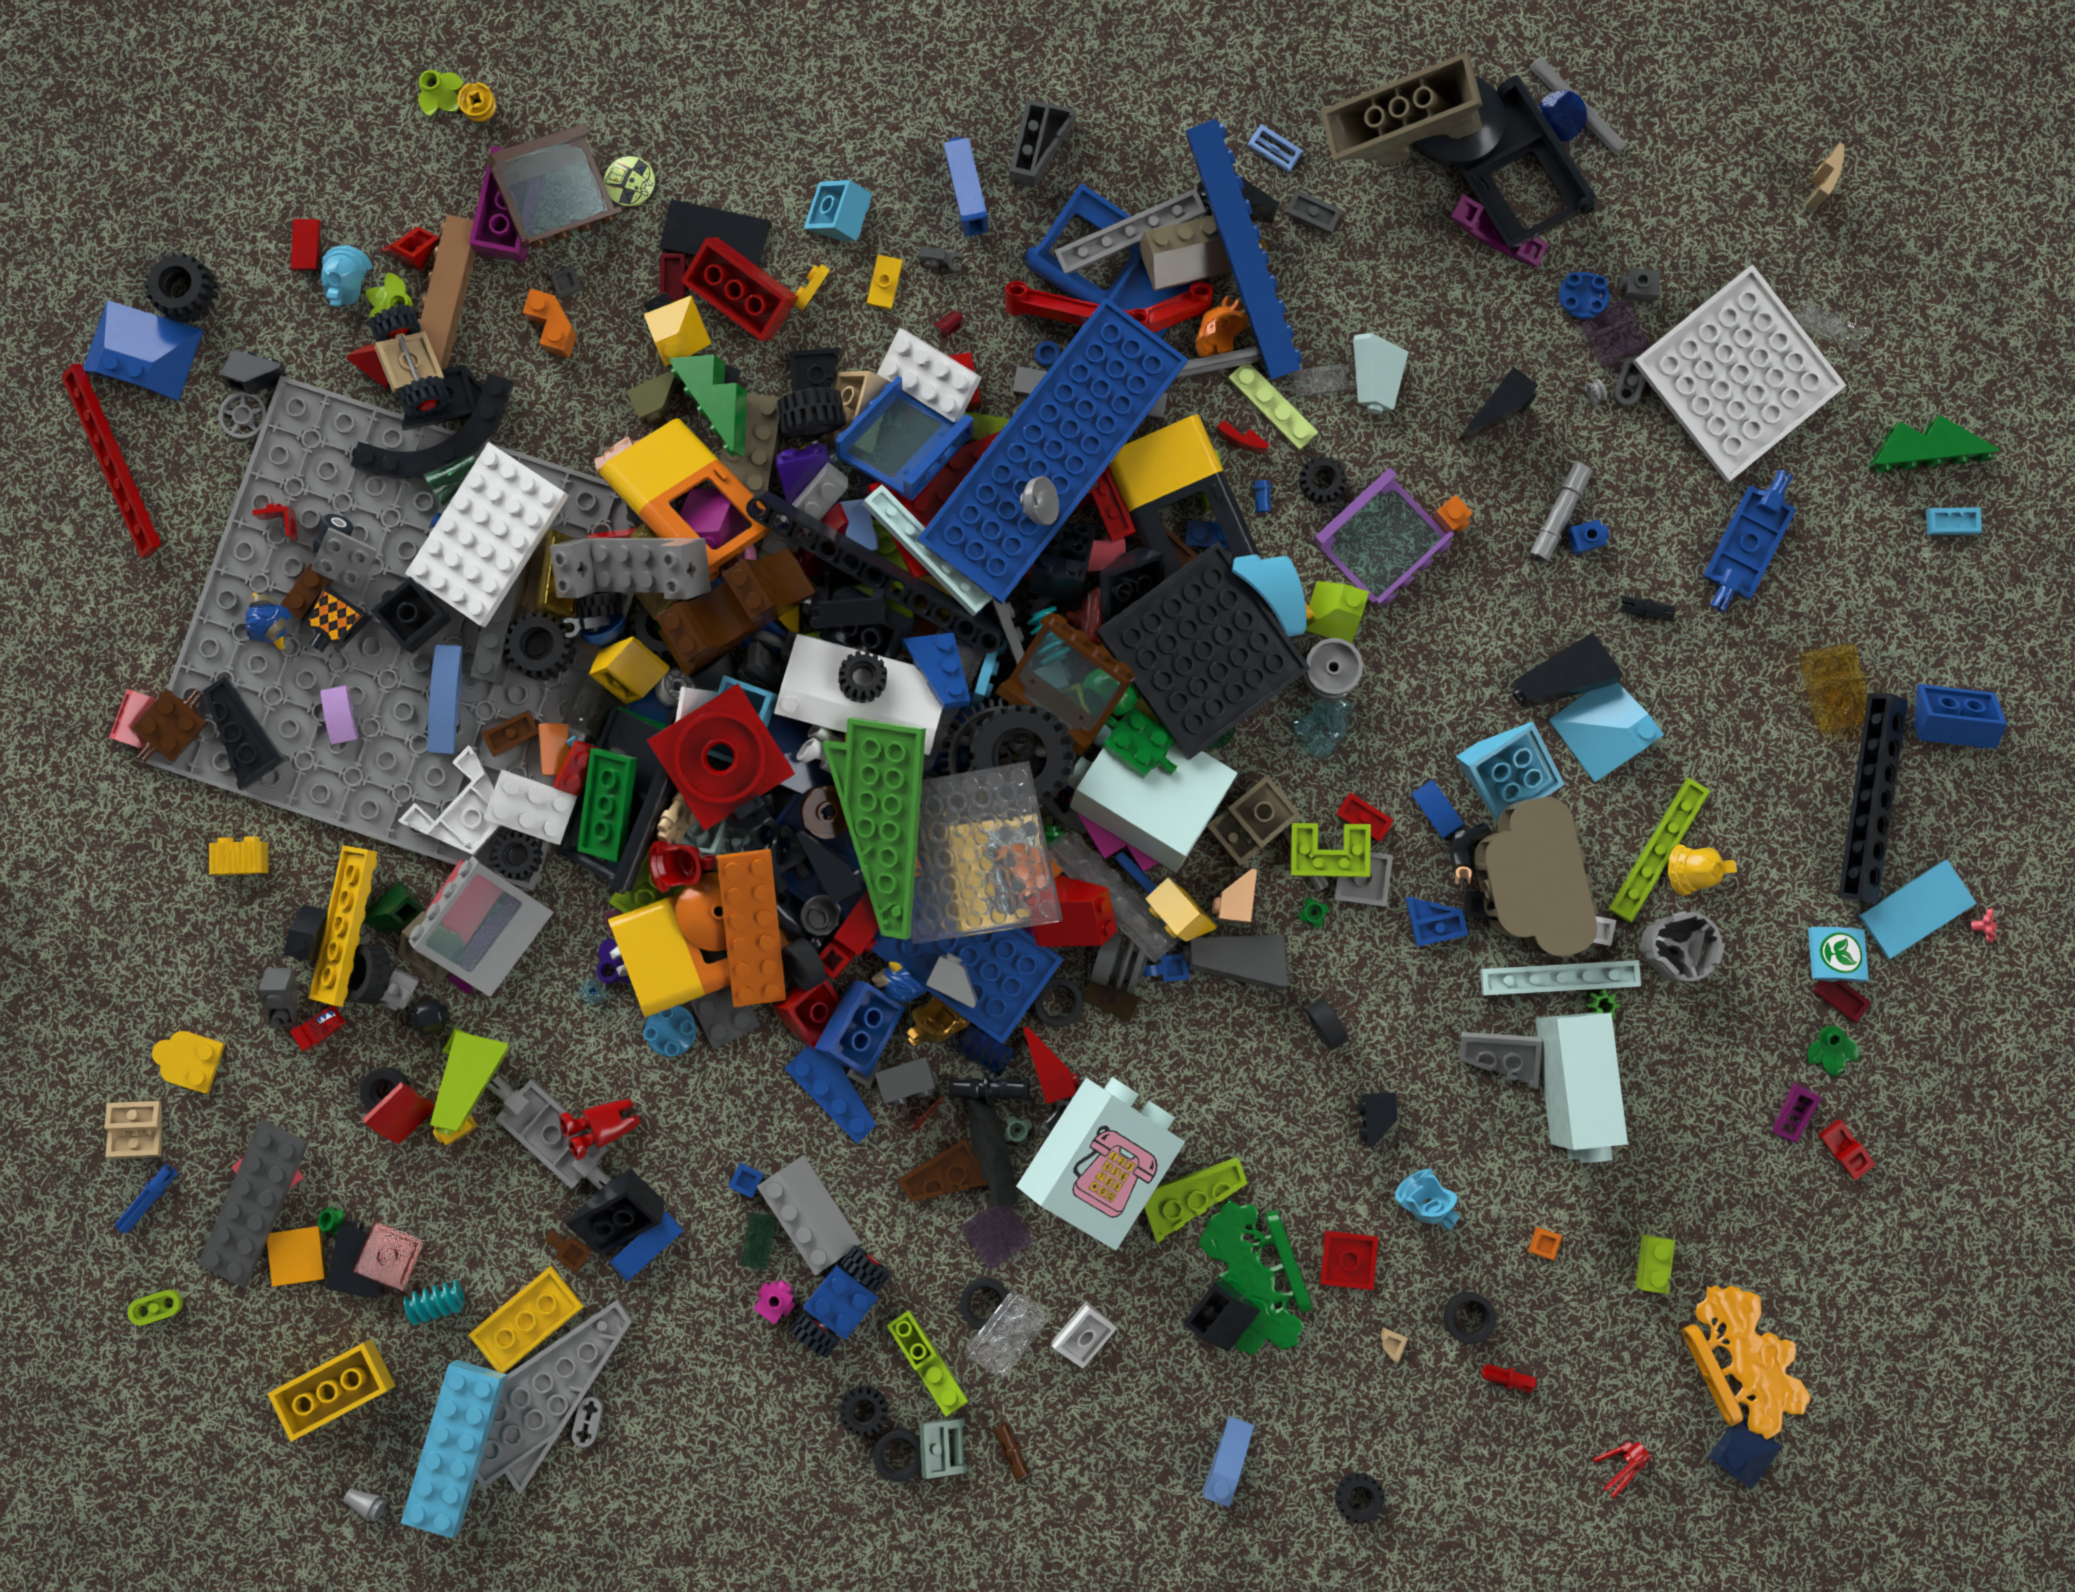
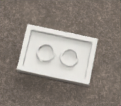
[483,770,577,845]

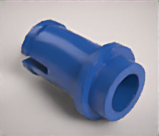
[1252,480,1273,513]

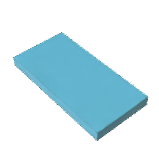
[1858,860,1977,959]

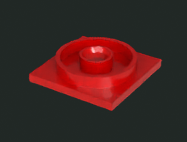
[647,683,796,831]

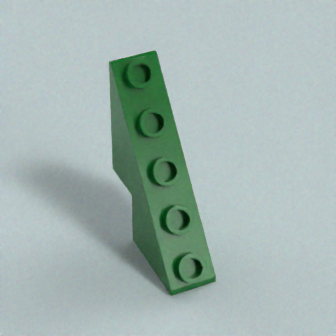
[669,355,747,458]
[1868,415,2000,473]

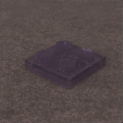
[961,1204,1034,1271]

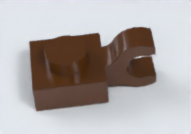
[544,1230,593,1273]

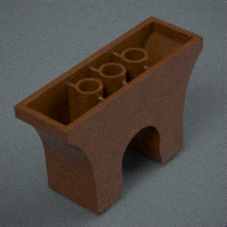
[655,548,818,676]

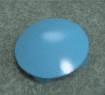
[643,1005,696,1057]

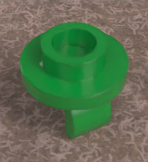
[1040,825,1064,850]

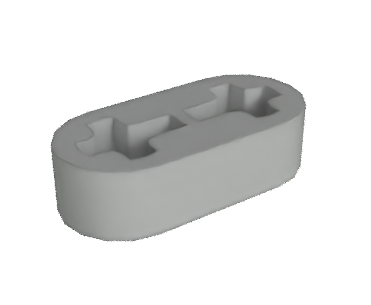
[572,1395,604,1447]

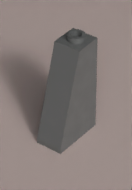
[1183,934,1288,991]

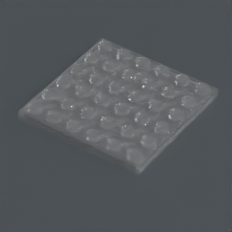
[911,761,1063,944]

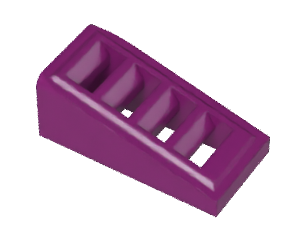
[1772,1082,1822,1143]

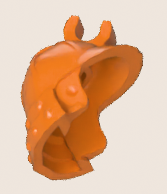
[1195,296,1249,357]

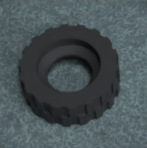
[347,944,391,1005]

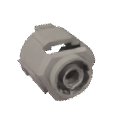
[1640,911,1725,982]

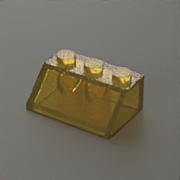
[534,530,576,618]

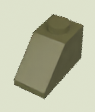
[627,371,679,424]

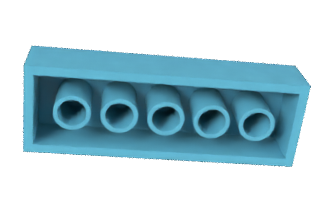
[401,1360,507,1538]

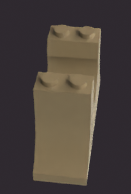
[1320,52,1483,165]

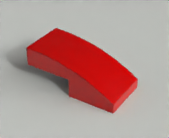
[1216,420,1269,454]
[1818,1119,1876,1181]

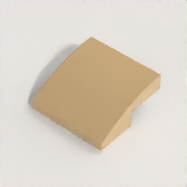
[1805,143,1844,211]
[104,1101,162,1159]

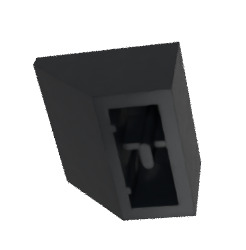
[1183,1276,1261,1352]

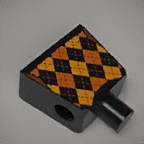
[307,586,372,653]

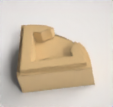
[1381,1327,1408,1363]

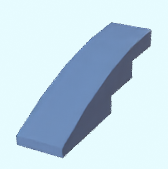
[427,644,462,754]

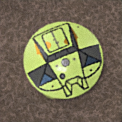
[604,156,655,206]

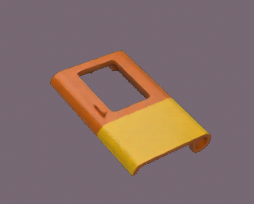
[599,418,772,582]
[608,893,792,1018]

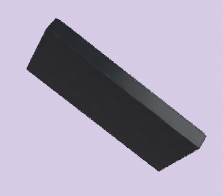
[659,199,770,268]

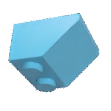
[804,180,872,241]

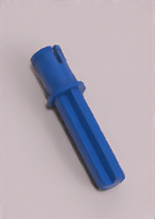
[115,1164,178,1233]

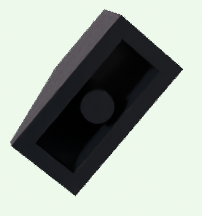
[283,905,328,961]

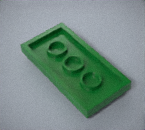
[577,748,637,862]

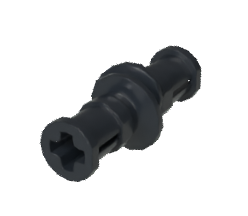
[949,1072,1030,1106]

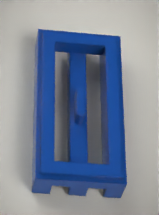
[1114,852,1157,895]

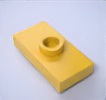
[867,255,903,310]

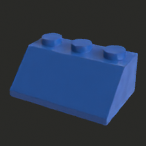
[1914,684,2007,749]
[815,980,906,1077]

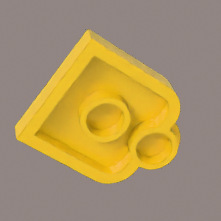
[152,1031,226,1094]

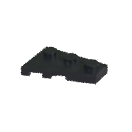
[789,347,840,392]

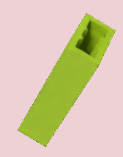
[430,1031,511,1135]

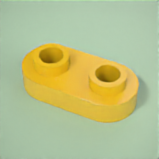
[794,264,830,311]

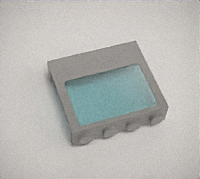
[409,856,554,997]

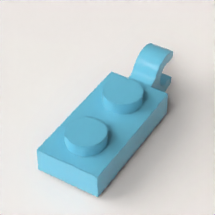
[971,636,1008,706]

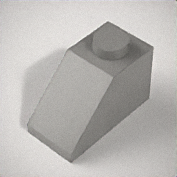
[926,953,978,1008]

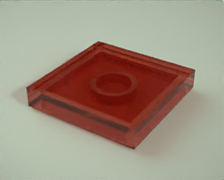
[352,1221,424,1291]

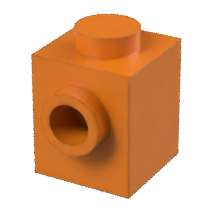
[1432,495,1473,533]

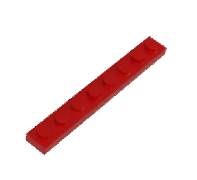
[61,363,162,558]

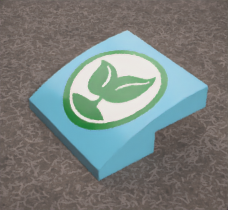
[1808,927,1869,983]

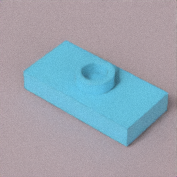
[1926,507,1982,535]

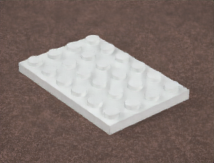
[405,442,569,628]

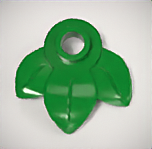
[1807,1025,1860,1077]

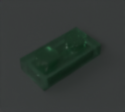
[740,1212,777,1270]

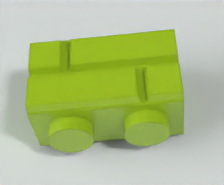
[1635,1234,1675,1294]

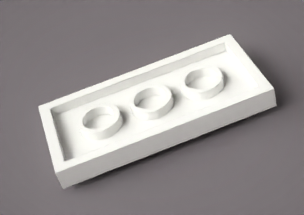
[877,328,982,423]

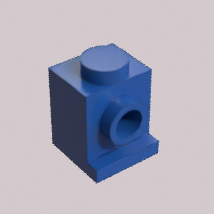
[1566,519,1609,555]

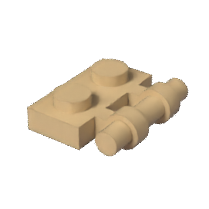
[657,792,697,845]

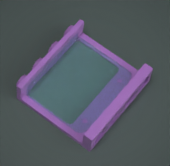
[1313,468,1454,607]

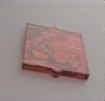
[910,1096,944,1133]

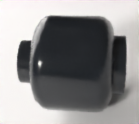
[409,998,450,1036]

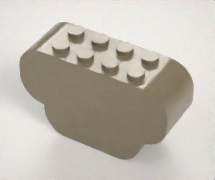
[1473,797,1598,956]

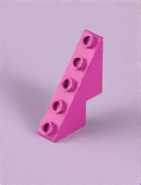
[1068,794,1159,872]

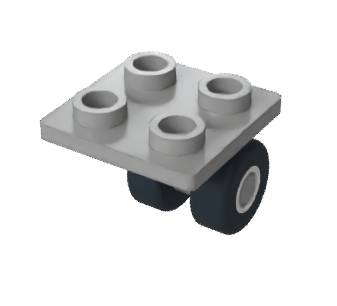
[311,514,378,591]

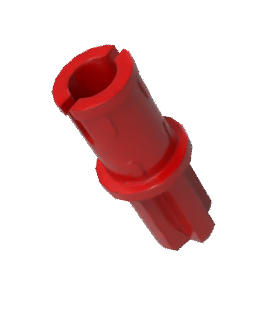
[1481,1364,1536,1394]

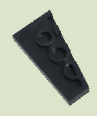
[203,676,285,791]

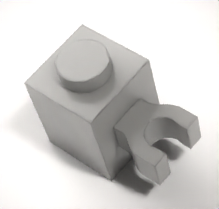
[380,967,419,1011]

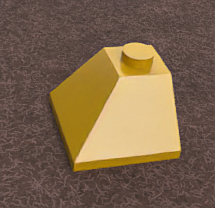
[644,295,712,366]

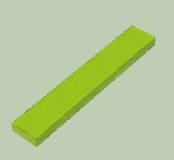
[1608,777,1710,923]

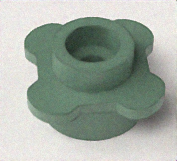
[1004,1116,1032,1145]

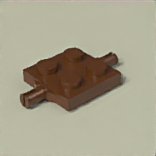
[132,688,208,763]

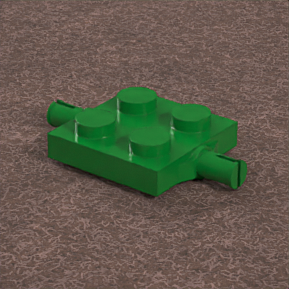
[1102,707,1178,779]

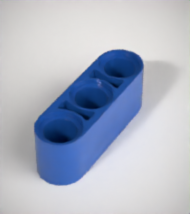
[609,1211,684,1283]

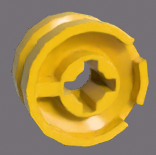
[457,82,497,123]

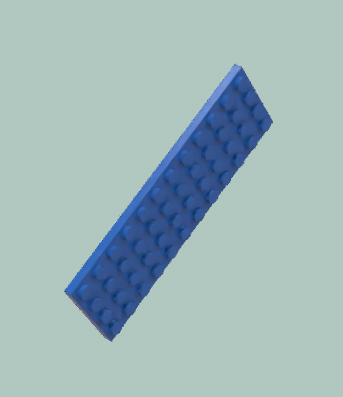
[917,297,1189,605]
[757,793,1064,1044]

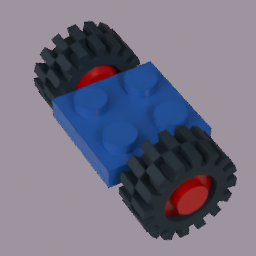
[790,1245,892,1358]

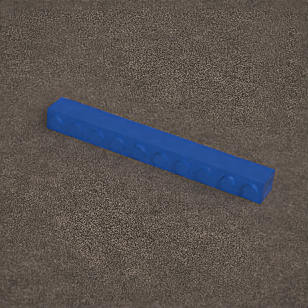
[1184,118,1303,380]

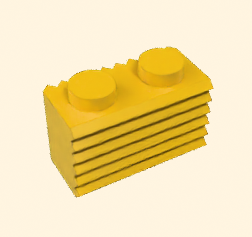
[209,836,268,875]

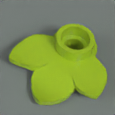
[418,70,464,117]
[365,273,413,318]

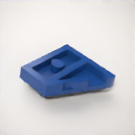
[1405,897,1469,947]

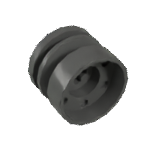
[1089,933,1148,994]

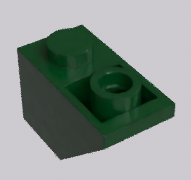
[364,881,425,933]

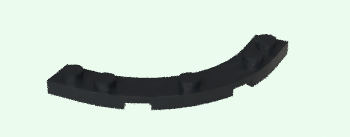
[350,374,514,479]

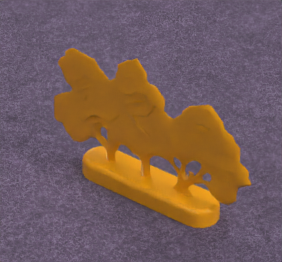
[1681,1285,1811,1439]

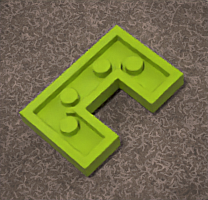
[1291,823,1371,877]

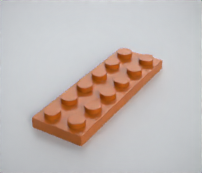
[716,849,786,1007]

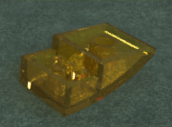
[1798,642,1868,733]

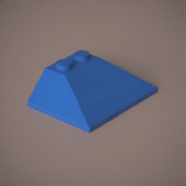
[83,300,204,401]

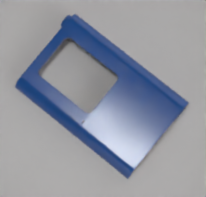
[1024,183,1200,339]

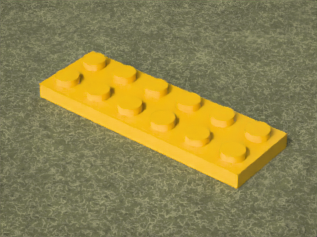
[308,845,377,1007]

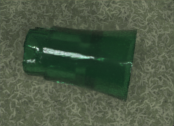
[423,453,476,506]

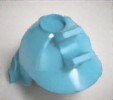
[321,245,372,307]
[1395,1169,1460,1231]

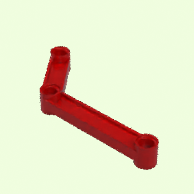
[1005,281,1213,333]

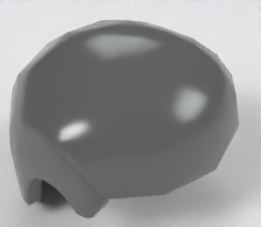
[800,895,841,936]

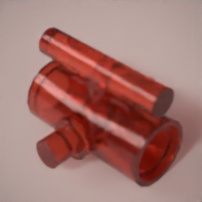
[1066,588,1105,647]

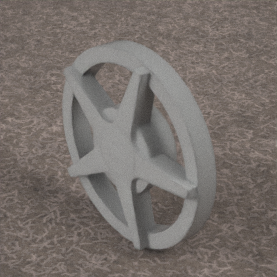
[218,392,267,439]

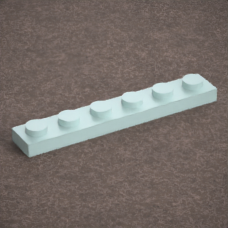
[862,485,992,617]
[1480,960,1641,995]

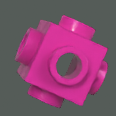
[753,1279,796,1324]

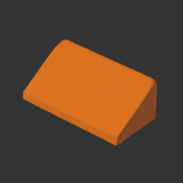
[539,723,570,777]

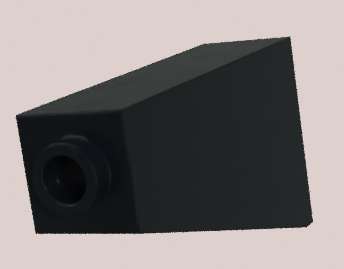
[1511,632,1623,709]

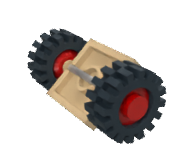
[369,305,450,417]

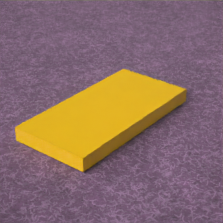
[468,1266,585,1373]

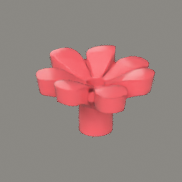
[1971,908,1997,943]

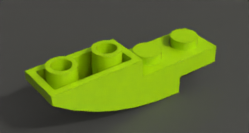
[887,1310,969,1417]

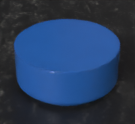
[1035,341,1060,367]

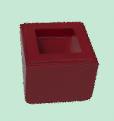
[934,310,964,338]

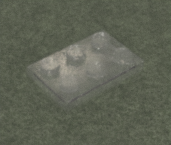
[963,1289,1052,1380]

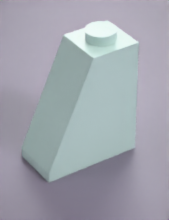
[1353,333,1408,414]

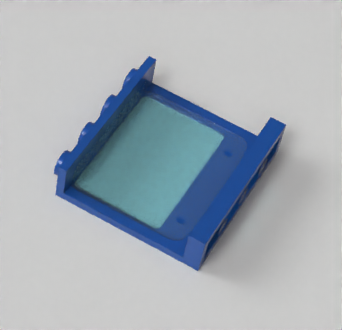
[835,376,974,501]

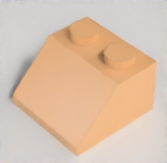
[1212,869,1257,924]

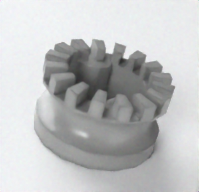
[1585,379,1607,405]

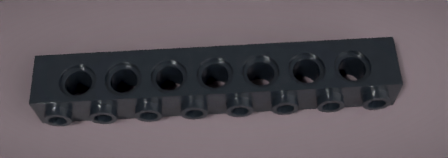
[1838,693,1908,905]

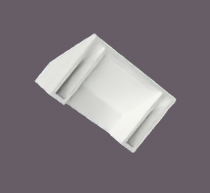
[774,634,943,755]

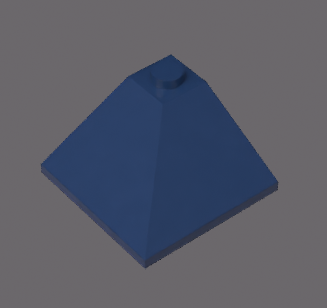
[767,714,839,797]

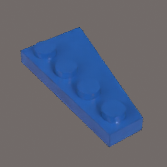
[784,1046,876,1144]

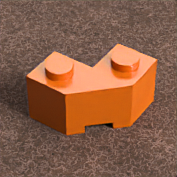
[522,289,577,358]

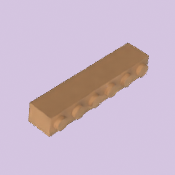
[417,214,476,369]

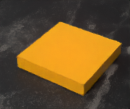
[267,1226,327,1287]

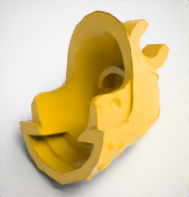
[1668,844,1737,896]

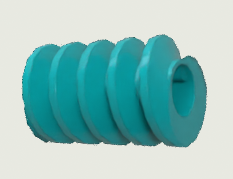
[404,1279,465,1326]

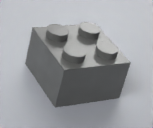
[875,1056,937,1107]

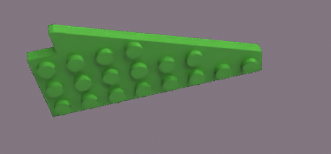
[823,717,926,940]

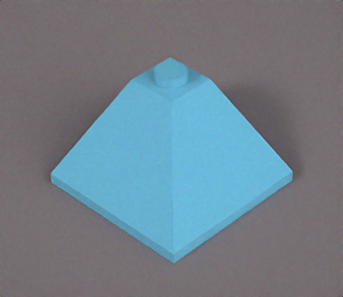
[1549,683,1664,783]
[1456,722,1565,823]

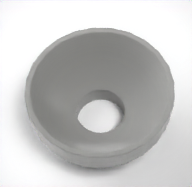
[1020,476,1059,525]

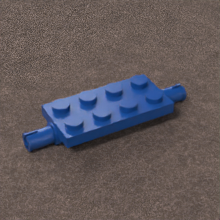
[1702,470,1796,613]

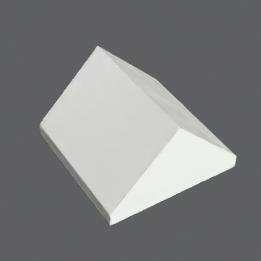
[1052,1301,1117,1368]

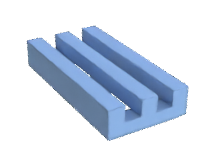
[1247,124,1303,173]

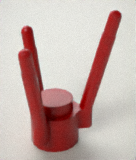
[1593,1441,1652,1499]

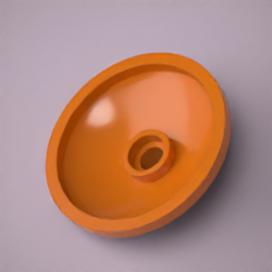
[675,872,727,951]

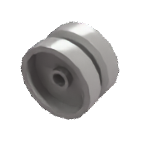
[1302,638,1363,701]

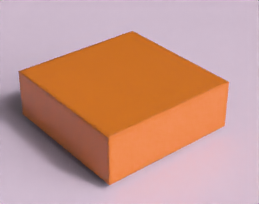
[1528,1227,1562,1261]

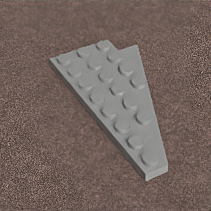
[476,1299,633,1494]

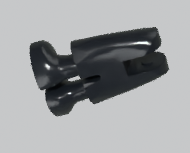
[775,890,825,950]

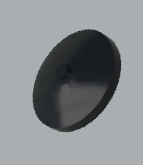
[1411,75,1506,167]

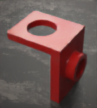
[252,503,298,541]

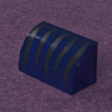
[955,1025,1015,1077]

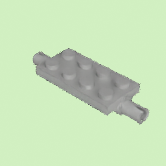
[487,1075,612,1190]

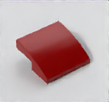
[362,1082,435,1144]

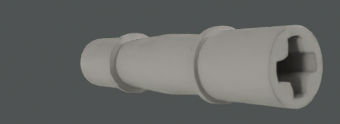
[1530,463,1593,563]

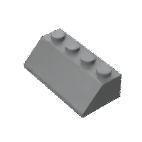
[756,1155,862,1276]

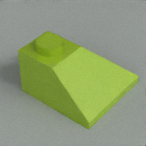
[1305,581,1369,644]

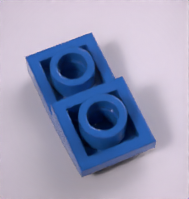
[1411,779,1465,840]

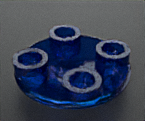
[1538,90,1587,142]

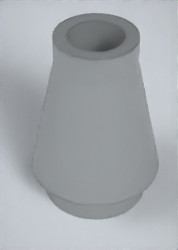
[343,1488,386,1522]

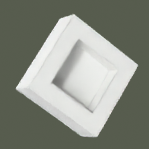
[1593,916,1616,946]

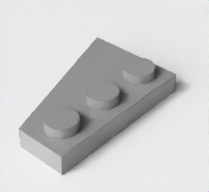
[1460,1032,1542,1089]

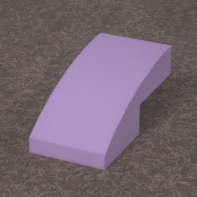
[320,685,359,744]

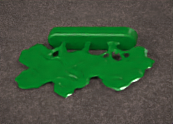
[1198,1199,1314,1355]

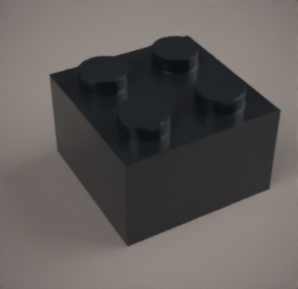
[370,576,451,654]

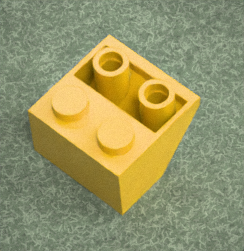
[589,636,670,704]

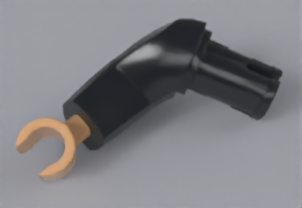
[1450,822,1491,884]

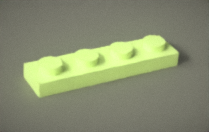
[1228,364,1318,451]

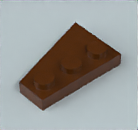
[897,1138,989,1202]

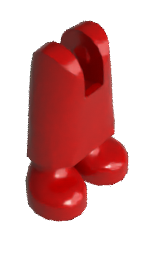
[559,1099,641,1161]

